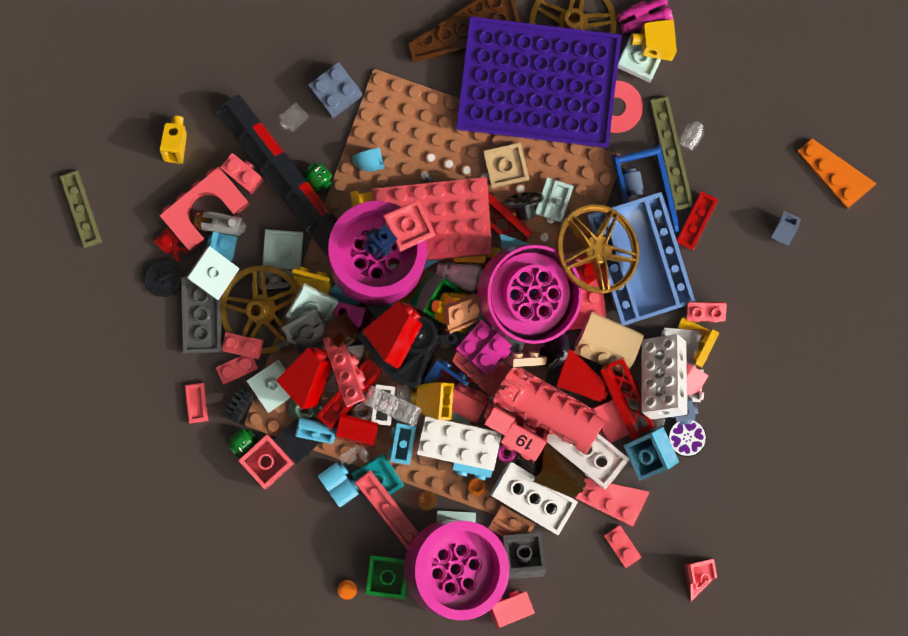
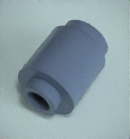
[623,168,644,198]

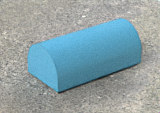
[295,417,337,444]

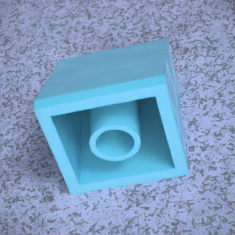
[623,427,679,481]

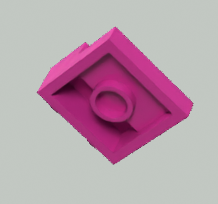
[455,320,512,375]

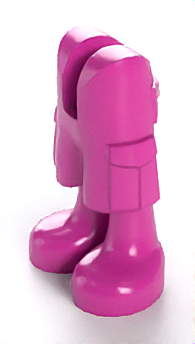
[616,0,674,33]

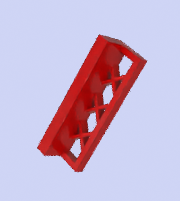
[488,192,533,242]
[601,357,655,440]
[316,358,383,430]

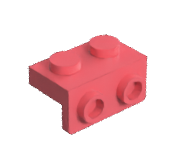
[685,301,727,322]

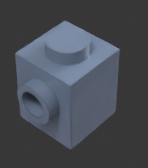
[771,211,801,246]

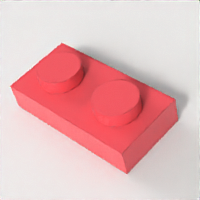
[222,332,264,359]
[216,356,259,385]
[604,525,642,568]

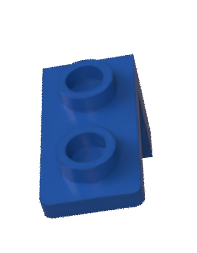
[424,359,470,386]

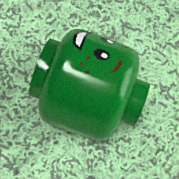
[304,163,332,191]
[228,428,257,457]

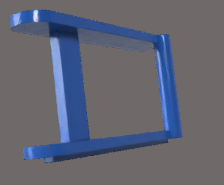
[611,144,679,233]

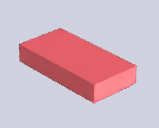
[185,383,209,423]

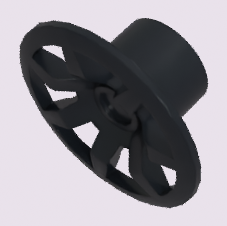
[502,192,544,220]

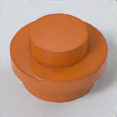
[467,476,487,495]
[338,580,357,600]

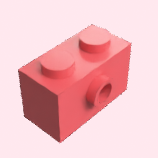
[220,153,264,195]
[452,380,490,424]
[593,397,629,443]
[483,401,515,435]
[489,589,535,628]

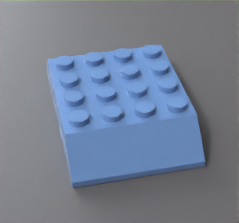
[588,192,695,326]

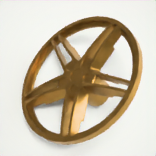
[529,0,617,34]
[556,204,639,294]
[221,265,301,354]

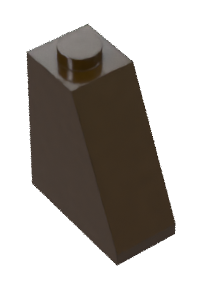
[533,443,586,499]

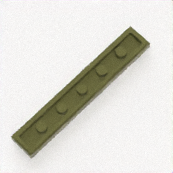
[649,96,693,211]

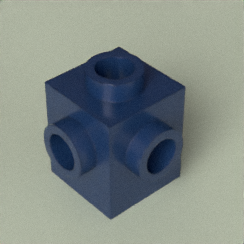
[362,225,398,259]

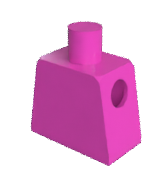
[331,302,373,330]

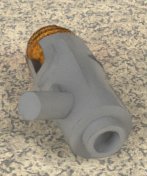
[194,211,246,236]

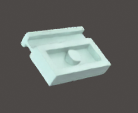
[535,177,574,223]

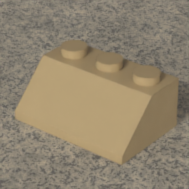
[574,312,644,376]

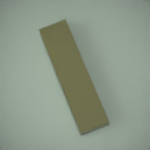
[59,170,102,248]

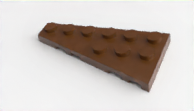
[408,0,520,63]

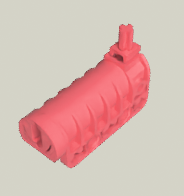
[493,367,606,455]

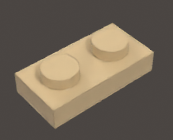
[503,351,547,367]

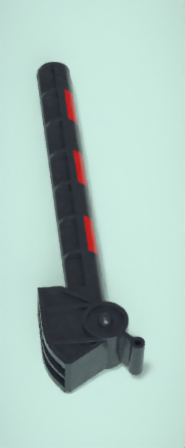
[216,95,460,388]

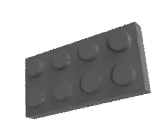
[181,277,222,354]

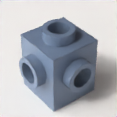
[672,396,699,425]

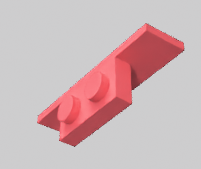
[322,336,365,407]

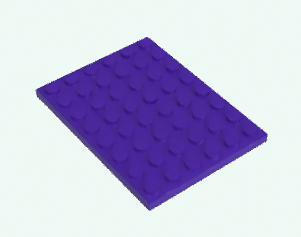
[456,16,621,149]

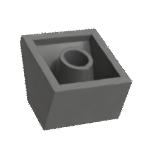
[503,532,546,580]

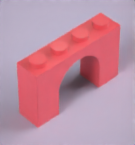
[160,167,250,253]

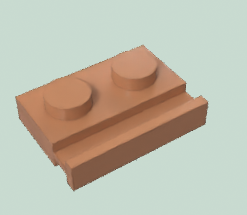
[444,294,480,334]
[488,504,536,537]

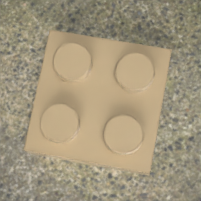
[483,143,529,189]

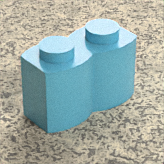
[318,462,359,507]

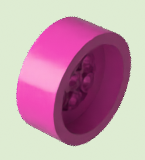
[328,201,427,305]
[477,245,582,344]
[404,519,509,620]

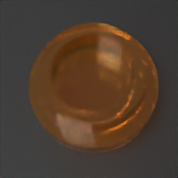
[418,491,437,510]

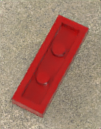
[677,191,719,251]

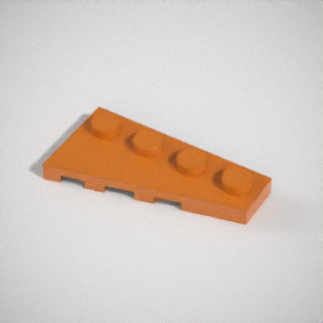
[797,139,877,209]

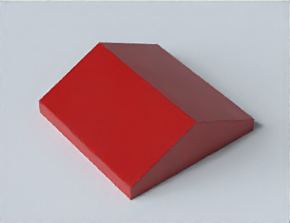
[336,414,379,448]

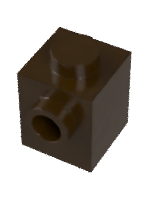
[324,313,359,348]

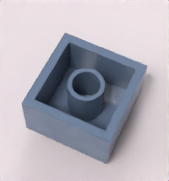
[309,62,363,119]

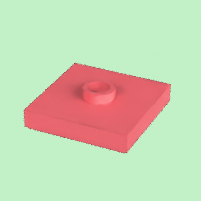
[382,200,435,252]

